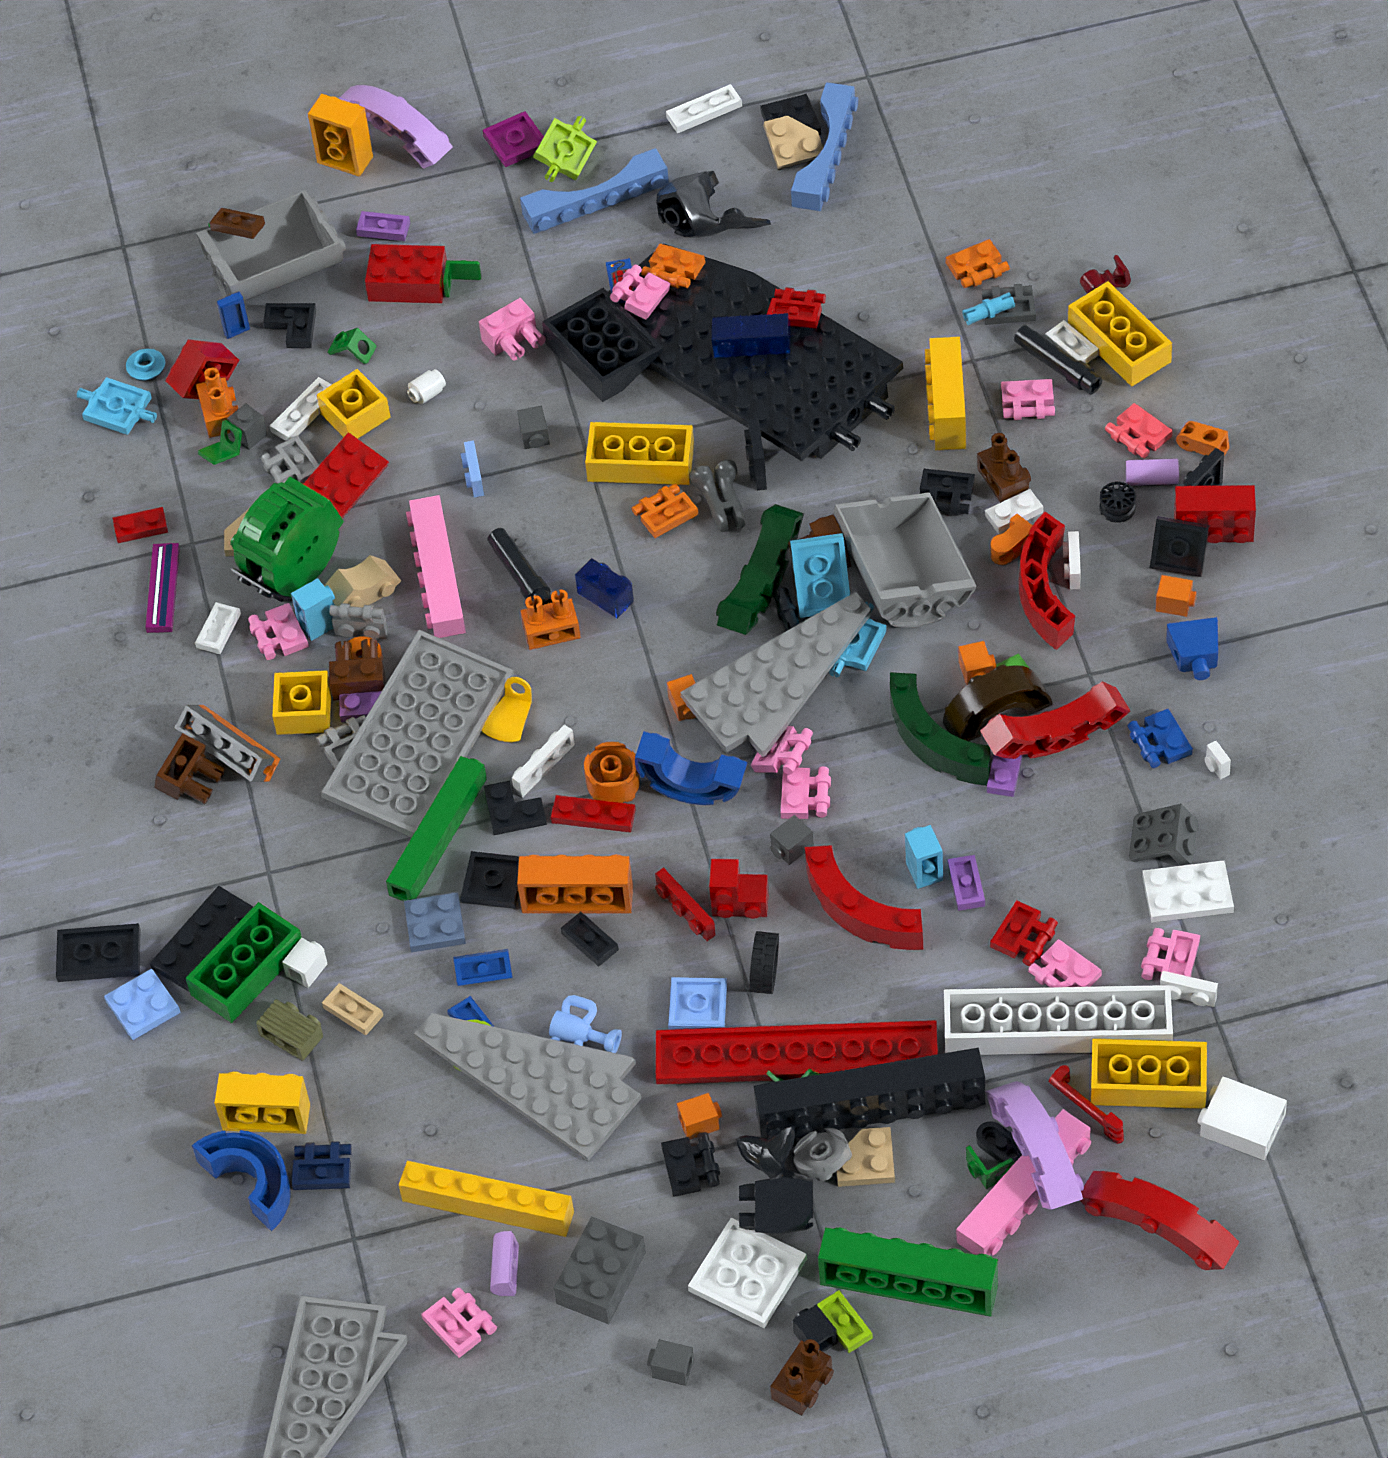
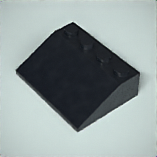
[542,287,663,402]

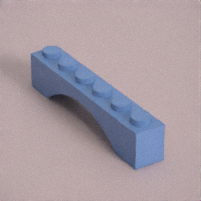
[791,82,858,211]
[520,148,669,234]

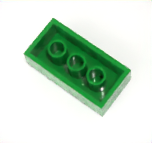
[186,902,302,1023]

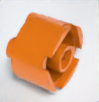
[584,742,640,803]

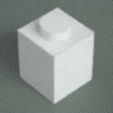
[282,938,327,988]

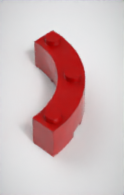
[1018,512,1075,650]
[980,681,1131,759]
[805,845,923,950]
[1080,1171,1239,1270]

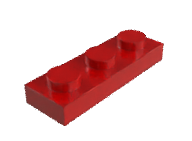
[551,795,636,833]
[655,867,716,941]

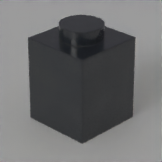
[793,1304,838,1352]

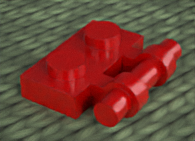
[766,287,826,328]
[990,900,1058,967]

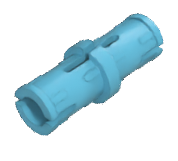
[962,292,1015,325]

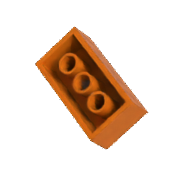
[517,854,633,913]

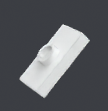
[195,602,241,654]

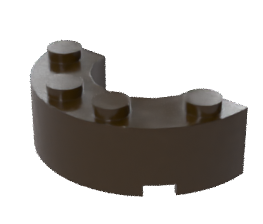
[943,665,1053,741]

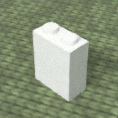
[1197,1077,1287,1160]

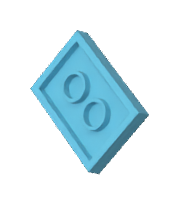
[790,533,850,618]

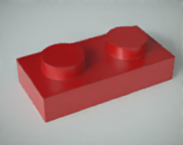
[113,507,168,543]

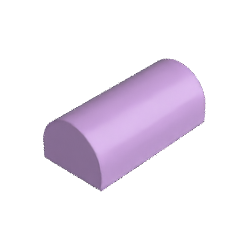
[1125,459,1179,486]
[490,1231,519,1296]

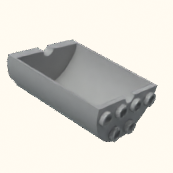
[197,190,346,301]
[834,493,977,628]

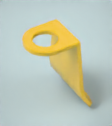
[482,677,532,742]

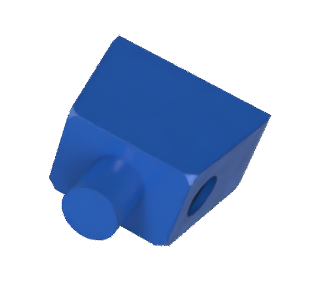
[1166,617,1218,680]

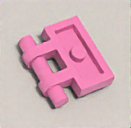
[610,265,671,320]
[1001,379,1055,420]
[248,603,309,660]
[751,726,813,774]
[781,766,831,819]
[1141,928,1200,980]
[1028,939,1102,987]
[422,1287,497,1358]

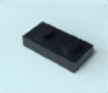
[561,911,619,967]

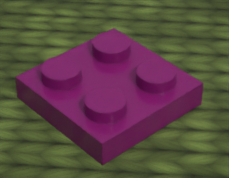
[482,111,544,167]

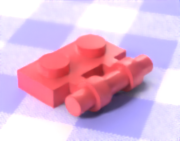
[1105,403,1173,458]

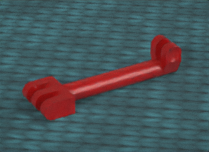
[1048,1065,1124,1144]

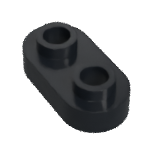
[976,1121,1022,1164]

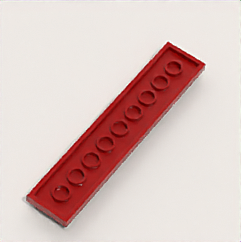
[656,1020,938,1085]

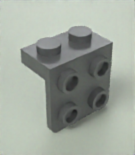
[1129,803,1199,866]

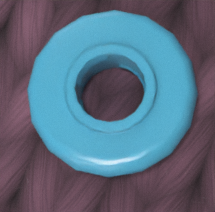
[126,348,165,381]

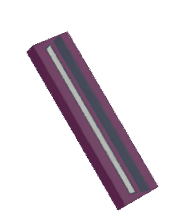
[145,543,180,633]

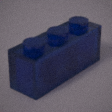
[711,313,791,357]

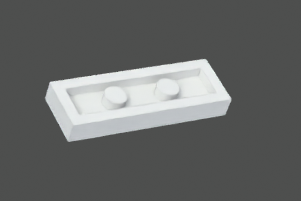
[666,84,742,134]
[270,377,332,441]
[512,725,575,798]

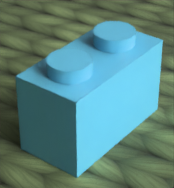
[291,578,335,641]
[905,825,943,889]

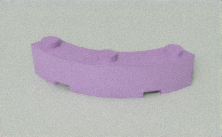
[338,85,453,169]
[985,1081,1084,1210]

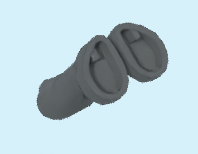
[689,460,745,532]

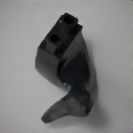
[656,170,771,238]
[736,1125,813,1234]

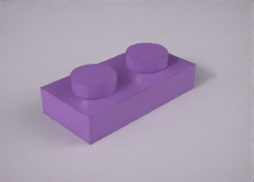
[356,211,410,241]
[339,691,382,722]
[987,755,1023,797]
[948,855,985,911]

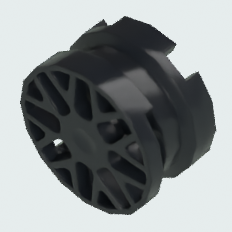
[1099,481,1136,523]

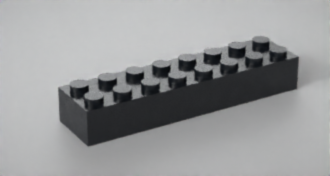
[753,1047,986,1139]

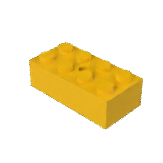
[1068,281,1172,387]
[925,337,966,451]
[585,422,694,485]
[1091,1039,1207,1109]

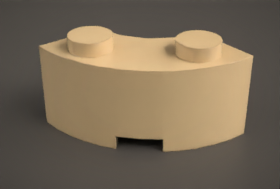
[324,555,401,607]

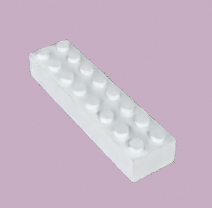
[944,985,1173,1055]

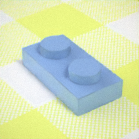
[461,440,484,497]

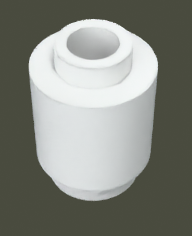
[407,369,446,404]

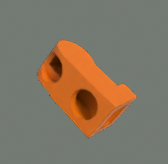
[1176,421,1229,456]
[990,514,1033,565]

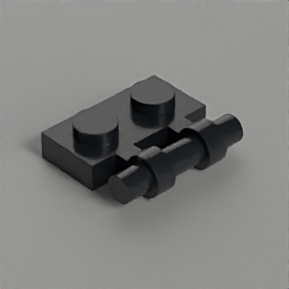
[919,468,975,516]
[661,1132,720,1197]

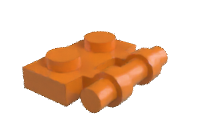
[946,239,1010,289]
[641,244,705,288]
[631,483,699,538]

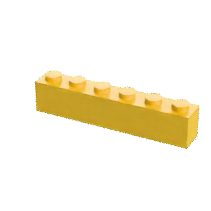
[399,1161,574,1237]

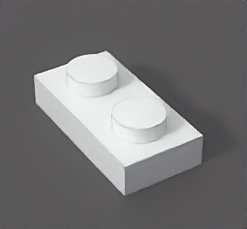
[1045,320,1099,364]
[985,489,1043,534]
[1063,531,1081,590]
[1160,971,1218,1007]

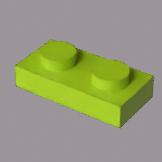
[817,1290,873,1353]

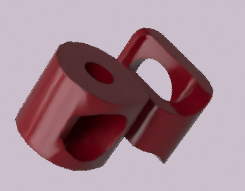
[1080,255,1131,294]

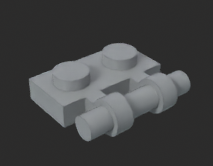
[261,435,319,484]
[330,603,388,639]
[316,715,366,769]

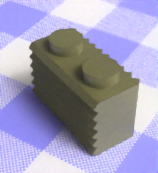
[256,999,323,1061]

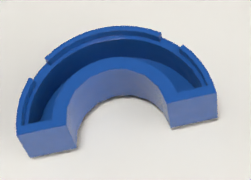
[635,731,747,805]
[192,1130,291,1231]

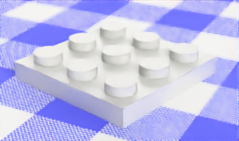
[688,1218,807,1328]

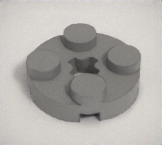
[793,1128,852,1181]

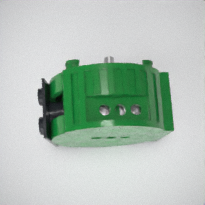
[230,476,344,602]

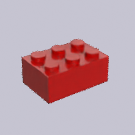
[365,244,447,303]
[1174,485,1256,544]

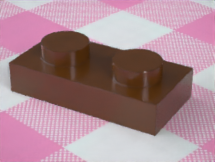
[209,208,265,239]

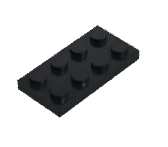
[150,886,253,993]

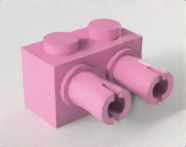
[479,298,546,361]

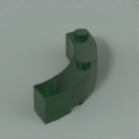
[716,504,804,635]
[890,672,991,786]

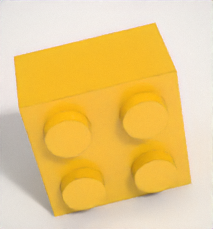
[316,369,391,439]
[272,671,331,735]

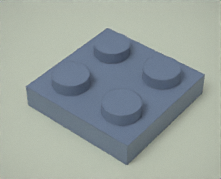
[404,892,466,953]

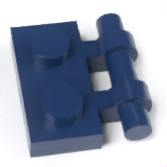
[292,1141,352,1190]

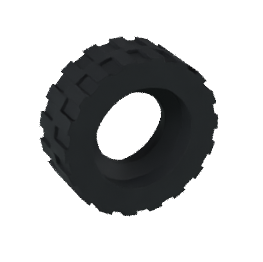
[749,931,779,994]

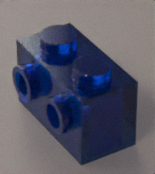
[575,558,634,619]

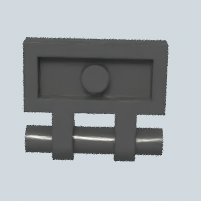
[982,284,1036,325]

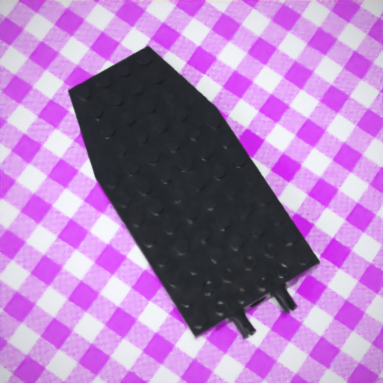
[608,243,904,461]

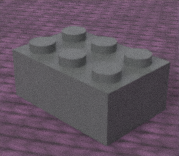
[554,1216,646,1324]

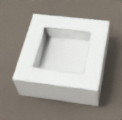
[1205,741,1231,780]

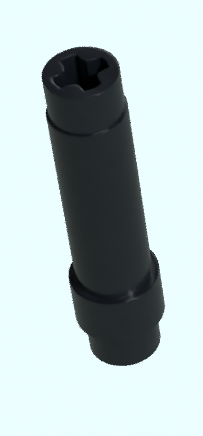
[1014,325,1102,395]
[487,528,552,605]

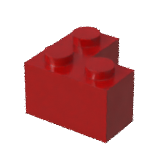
[165,339,239,400]
[709,859,769,919]

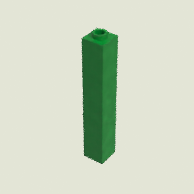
[386,756,487,901]

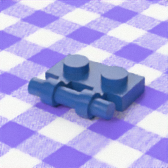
[1127,708,1193,768]

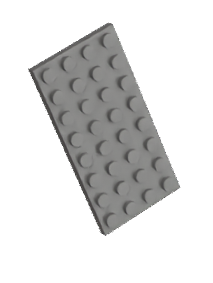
[321,630,514,837]

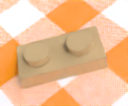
[322,983,383,1035]

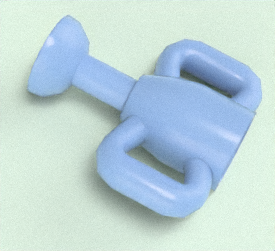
[549,995,622,1053]

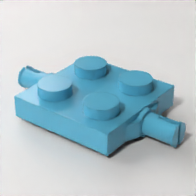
[77,377,157,435]
[829,602,886,678]

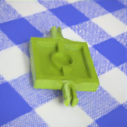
[533,116,597,182]

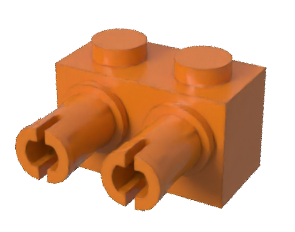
[196,368,238,438]
[520,589,581,650]

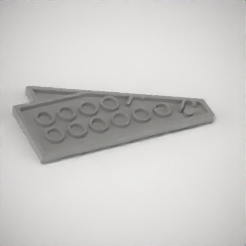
[680,592,871,757]
[414,1013,641,1161]
[263,1296,408,1458]

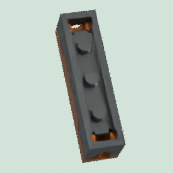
[175,705,281,782]

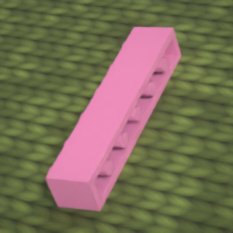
[406,495,466,638]
[956,1109,1091,1255]

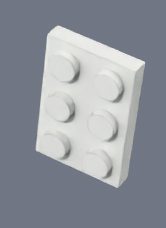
[1142,861,1234,923]

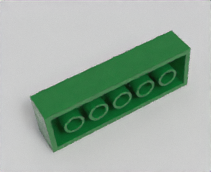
[818,1227,998,1317]

